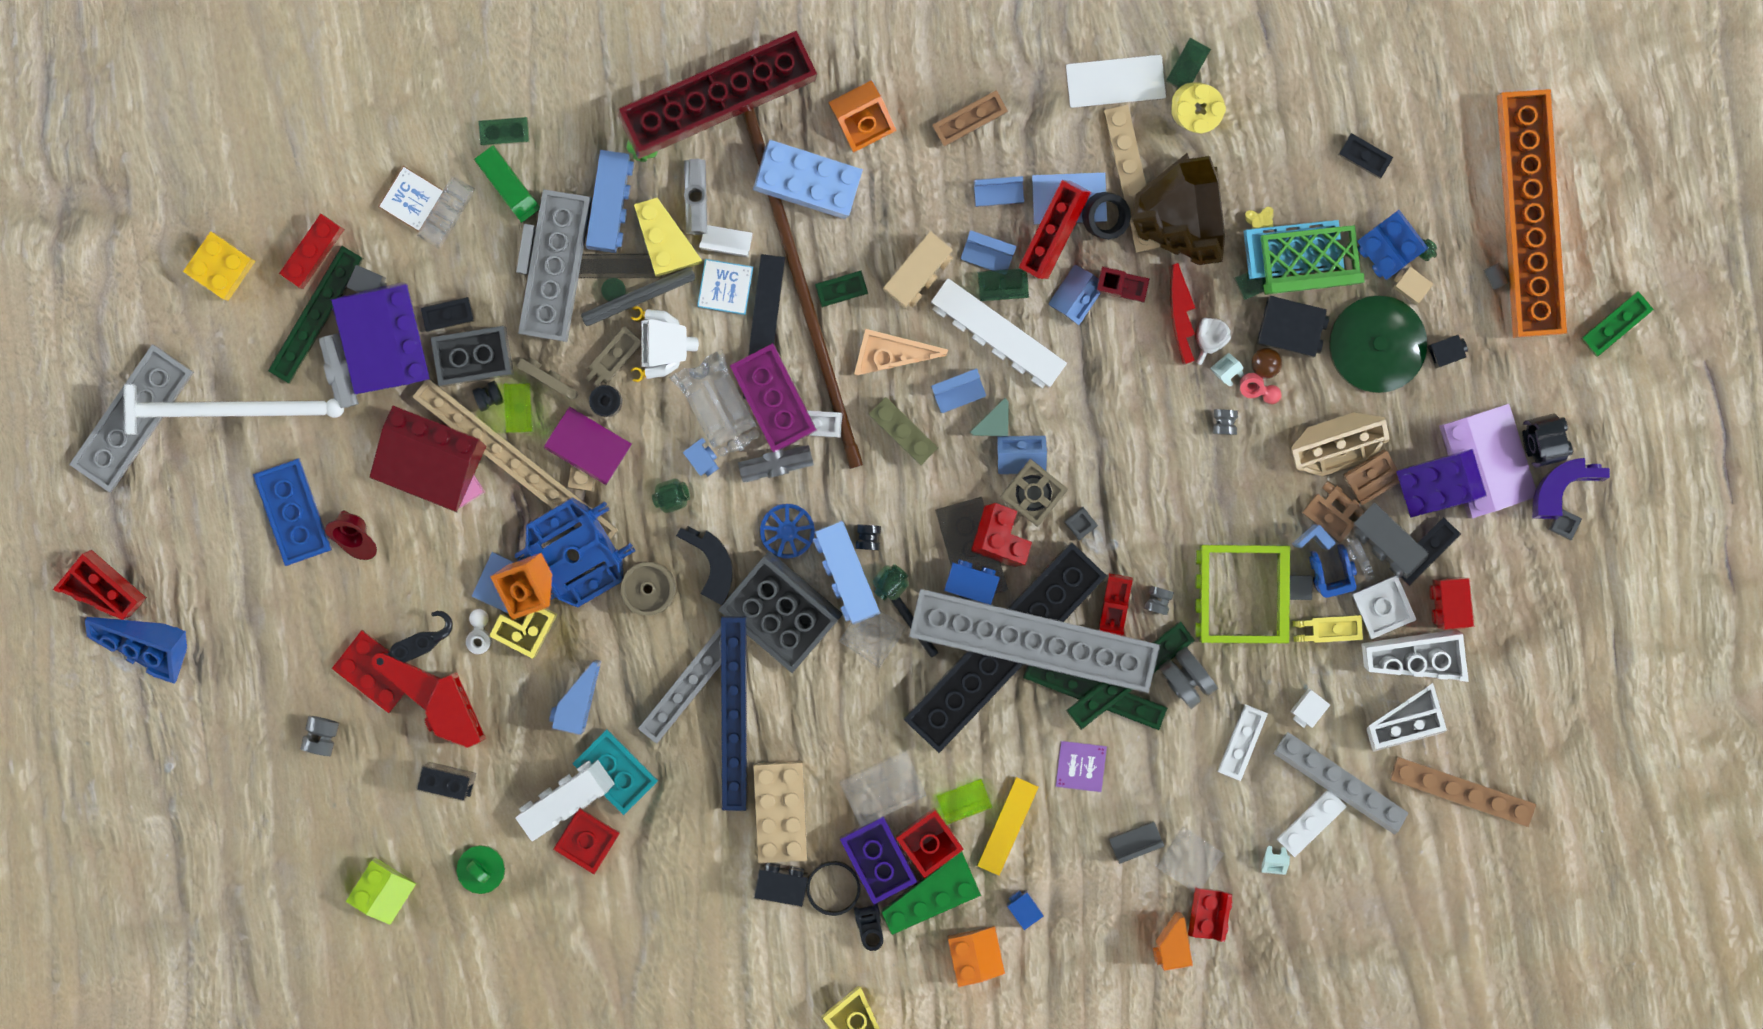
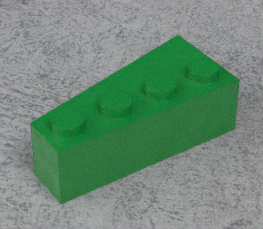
[882,851,981,935]

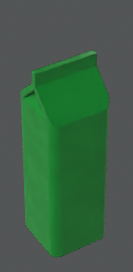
[474,145,540,223]

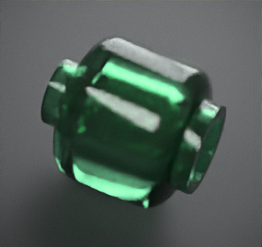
[652,478,690,513]
[873,564,909,601]

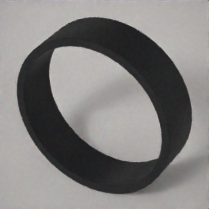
[807,861,860,916]

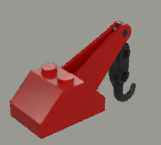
[371,611,486,748]

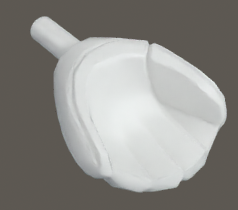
[1196,318,1231,365]

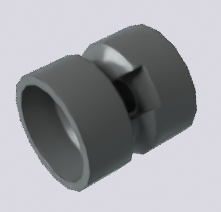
[300,715,339,756]

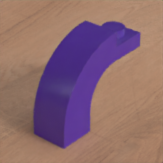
[1532,458,1610,519]

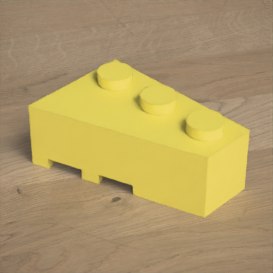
[634,198,703,277]

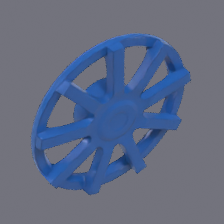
[760,504,815,558]

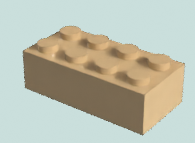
[754,761,808,863]

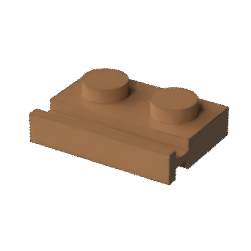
[1343,449,1400,506]

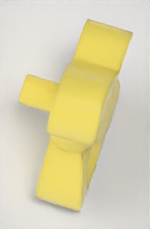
[1245,207,1273,229]

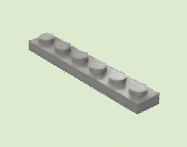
[638,626,721,744]
[1274,732,1408,835]

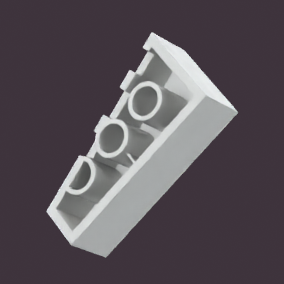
[515,760,615,841]

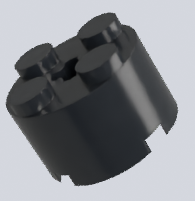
[1522,413,1573,468]

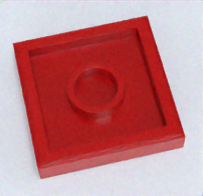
[553,808,620,875]

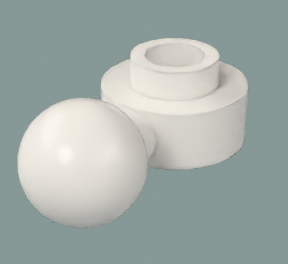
[466,609,491,654]

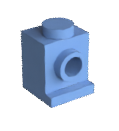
[683,438,719,477]

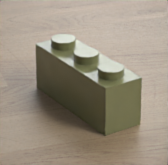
[869,397,938,465]

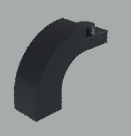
[676,526,733,605]

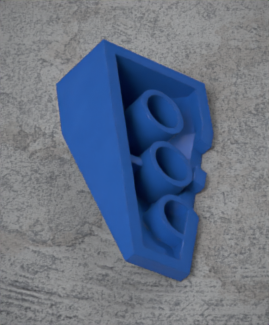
[85,617,187,684]

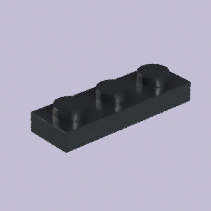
[1401,517,1461,587]

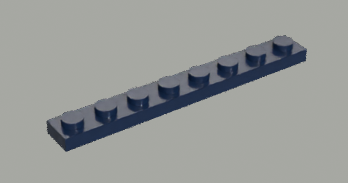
[721,616,747,811]

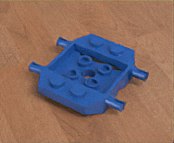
[514,497,635,608]

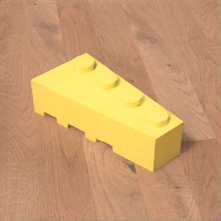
[821,986,880,1029]

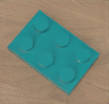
[572,729,659,815]

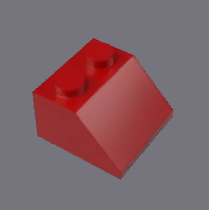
[895,807,964,878]

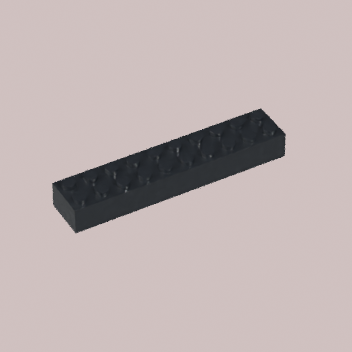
[903,542,1107,753]

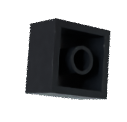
[754,862,808,907]

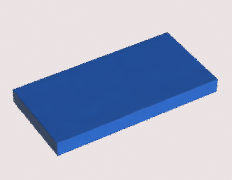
[253,458,332,566]

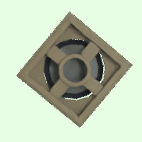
[1000,459,1068,527]

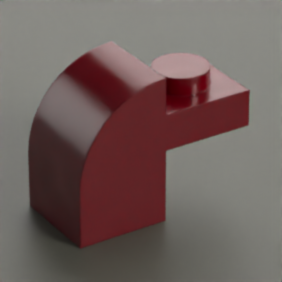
[1097,266,1150,303]

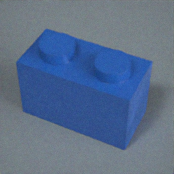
[944,559,1000,605]

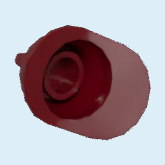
[325,510,377,560]

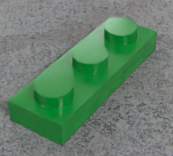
[1581,291,1654,357]

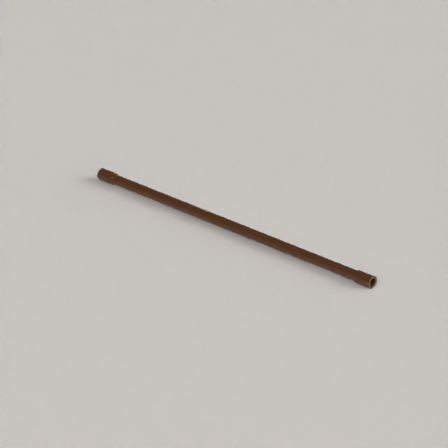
[743,108,863,469]

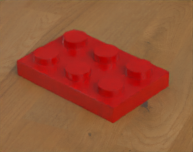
[331,630,405,713]

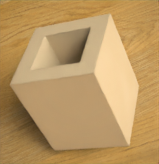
[1392,267,1433,305]

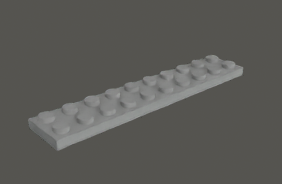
[909,589,1160,693]

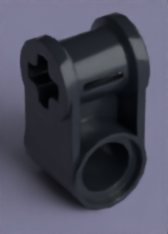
[853,903,883,951]

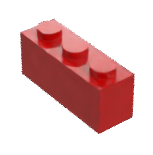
[279,213,345,289]

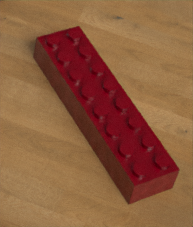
[618,30,817,159]

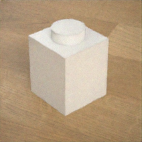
[1290,689,1330,728]

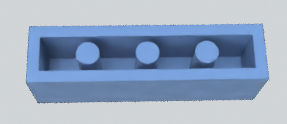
[586,150,634,253]

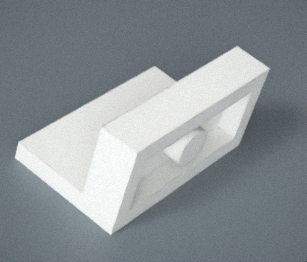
[699,225,753,257]

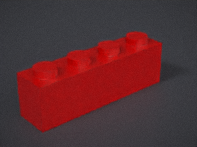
[1019,180,1091,279]

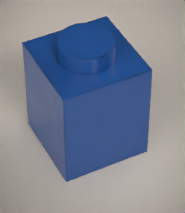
[1007,890,1044,930]

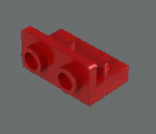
[1188,887,1232,942]

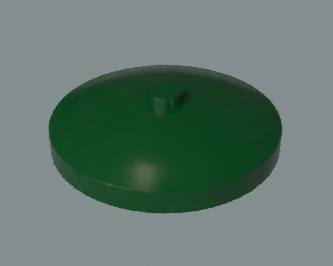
[1329,296,1427,393]

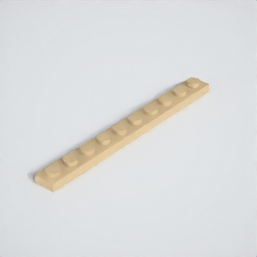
[413,379,618,540]

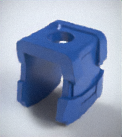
[1309,544,1357,598]

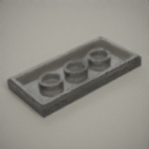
[935,496,1008,600]

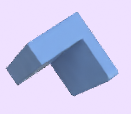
[974,176,1024,207]
[961,230,1016,275]
[1049,265,1101,325]
[931,368,986,413]
[997,436,1047,474]
[1292,524,1336,550]

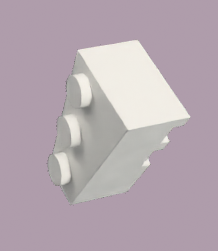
[1366,683,1447,752]

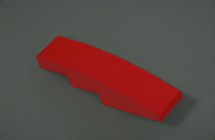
[1170,263,1195,365]
[1098,573,1133,636]

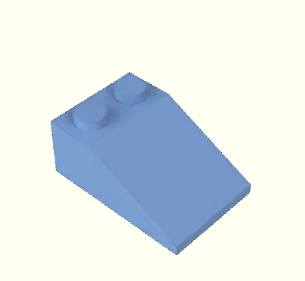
[549,660,601,735]

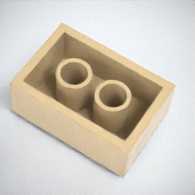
[883,231,954,309]

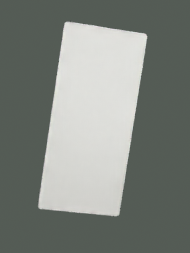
[1066,55,1166,108]

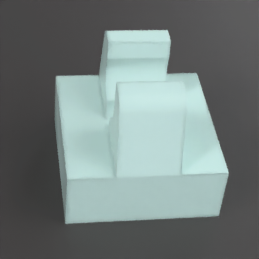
[1211,353,1244,386]
[1262,846,1290,875]

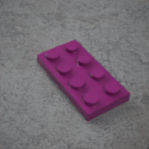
[730,343,817,453]

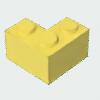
[489,608,558,659]

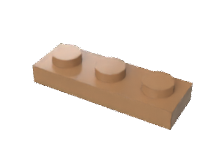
[932,90,1008,147]

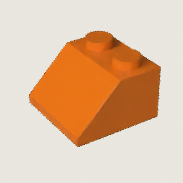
[828,80,897,153]
[490,553,552,620]
[1153,912,1193,971]
[947,926,1005,987]

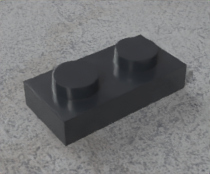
[1338,133,1393,179]
[421,297,474,332]

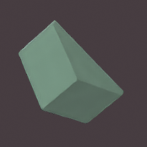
[970,398,1009,436]

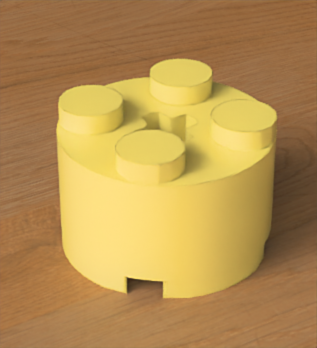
[1171,82,1226,134]

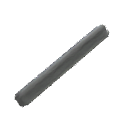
[581,267,696,326]

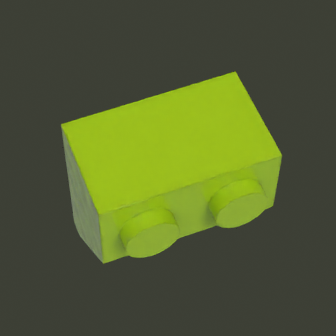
[346,858,417,925]

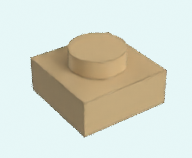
[568,465,594,491]

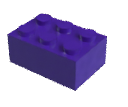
[1396,449,1487,518]
[840,815,917,904]

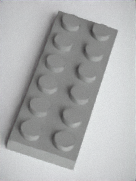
[518,189,592,342]
[69,344,194,492]

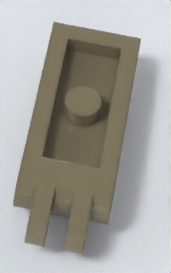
[585,326,641,388]
[516,357,578,399]

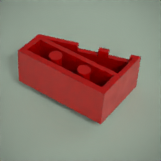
[53,550,147,620]

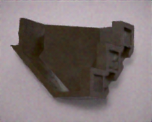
[1132,153,1226,265]

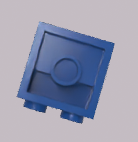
[1357,210,1428,280]

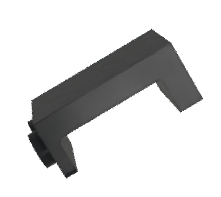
[1256,296,1329,358]
[417,762,477,801]

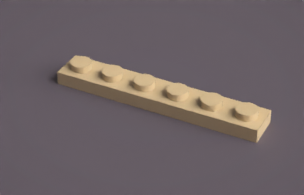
[1104,105,1160,253]

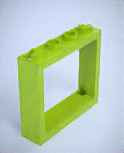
[1195,545,1290,643]

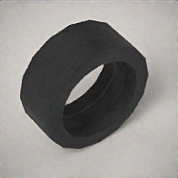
[1082,192,1131,240]

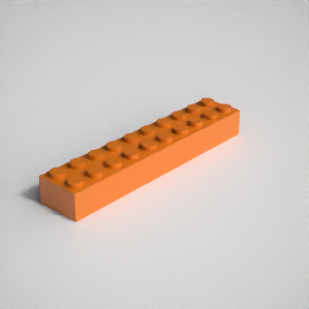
[1497,89,1567,338]

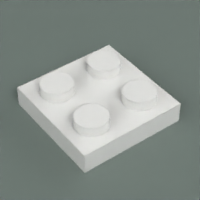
[1351,575,1416,639]

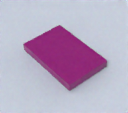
[544,406,632,485]

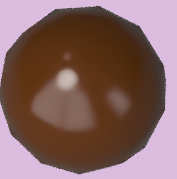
[1251,348,1282,379]

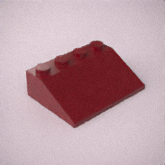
[369,405,487,513]

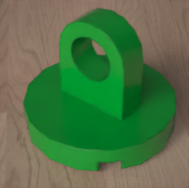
[456,845,505,894]

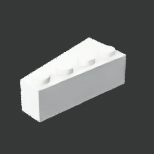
[1361,629,1469,682]

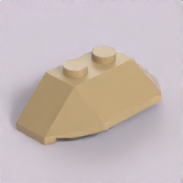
[1291,412,1390,476]

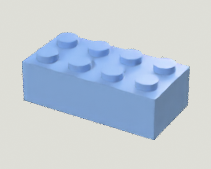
[753,140,863,219]
[813,521,880,625]

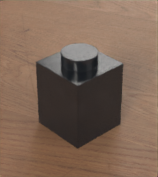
[1427,334,1468,368]

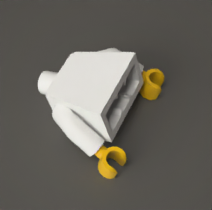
[631,306,699,382]

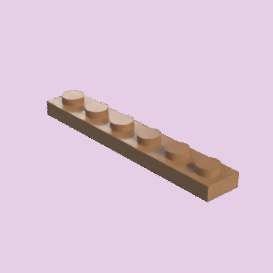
[1390,756,1536,827]

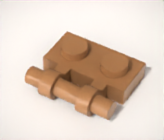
[1302,481,1365,543]

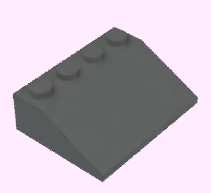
[719,551,843,673]

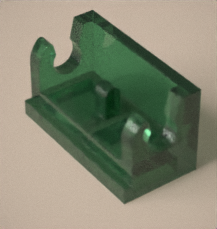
[978,269,1029,301]

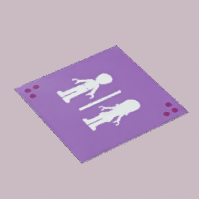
[1056,741,1107,792]

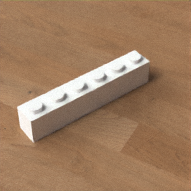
[931,278,1067,388]

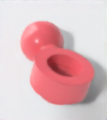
[1240,373,1282,404]

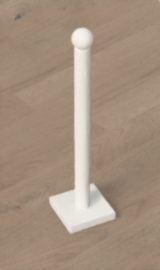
[124,385,344,435]

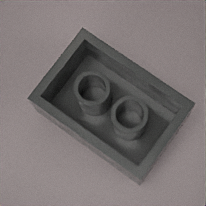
[431,326,514,387]
[1354,502,1428,579]

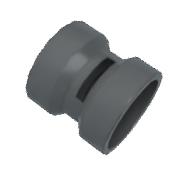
[1213,409,1238,435]
[1144,586,1174,615]

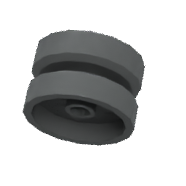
[1158,646,1218,709]

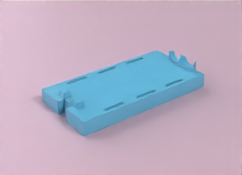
[1243,220,1344,279]

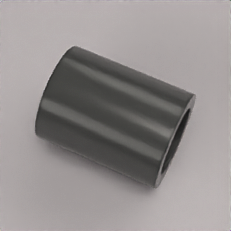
[1484,263,1509,290]

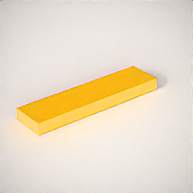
[977,777,1039,876]

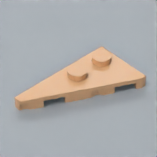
[854,329,948,375]

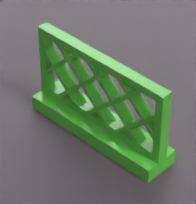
[1260,225,1365,295]

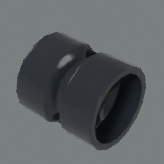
[589,385,623,417]

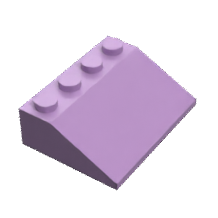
[1439,404,1536,518]

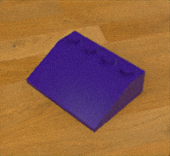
[331,282,430,394]

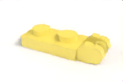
[1293,615,1363,643]

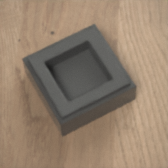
[1064,507,1098,540]
[1548,509,1582,540]
[1290,575,1313,600]

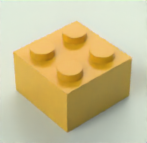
[183,231,256,301]

